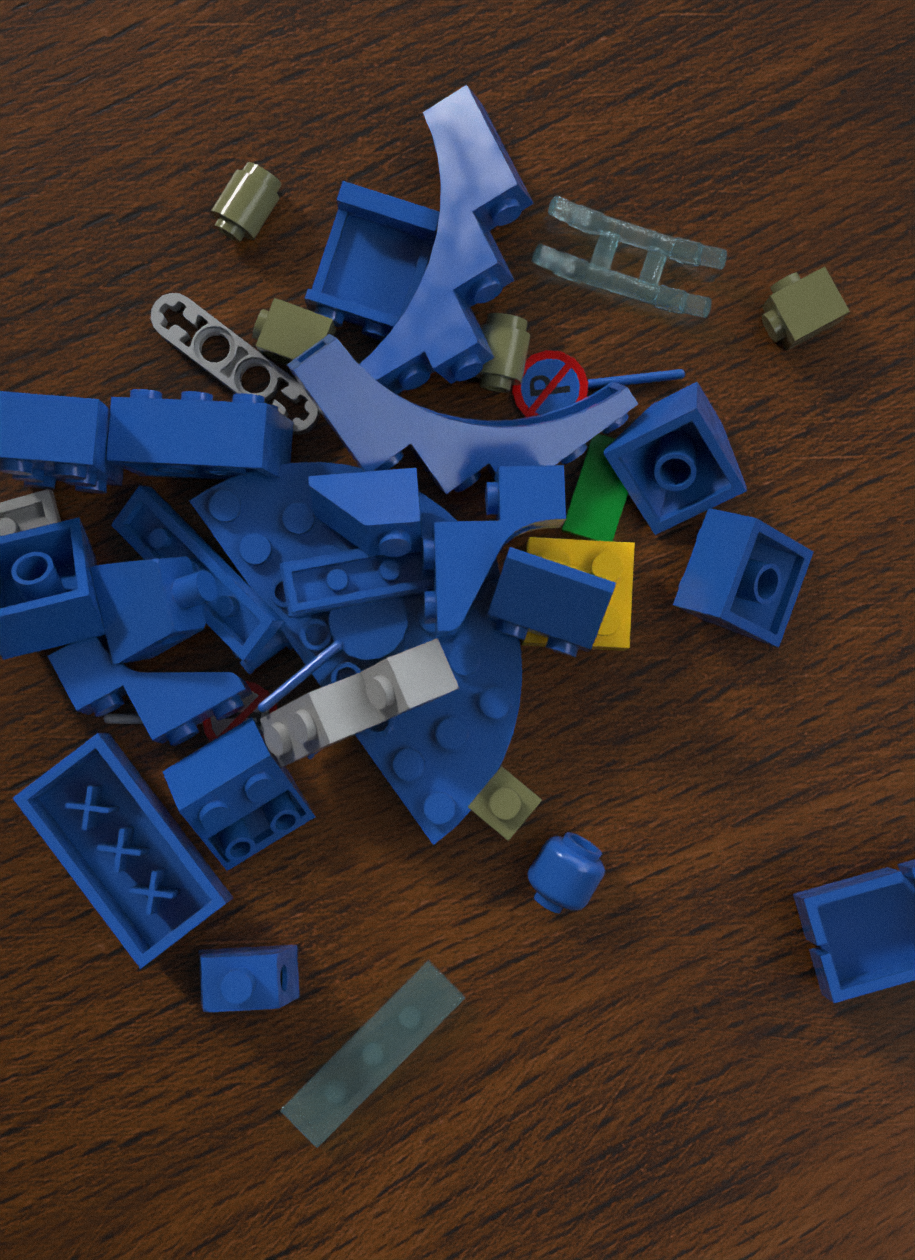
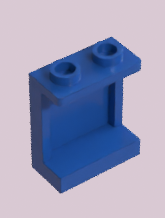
[304,181,440,341]

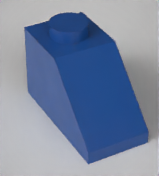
[308,468,422,557]

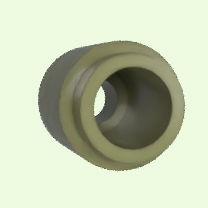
[210,162,282,243]
[474,313,531,393]

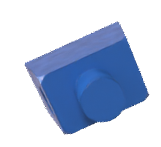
[90,556,217,665]
[198,945,300,1012]

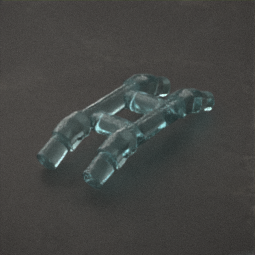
[532,195,727,318]

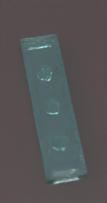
[280,959,465,1148]

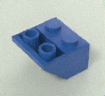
[162,717,315,871]

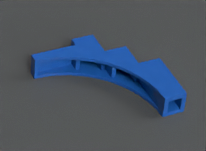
[359,85,534,394]
[287,334,638,494]

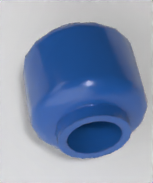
[527,832,605,913]

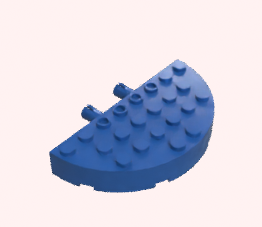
[189,462,522,845]

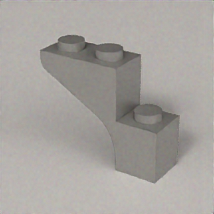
[260,638,459,768]

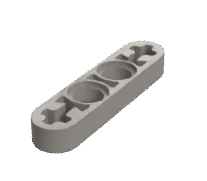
[151,293,320,435]

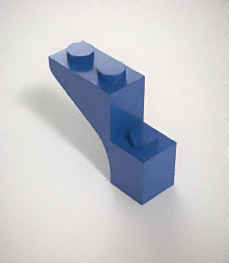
[422,465,566,637]
[48,635,253,746]

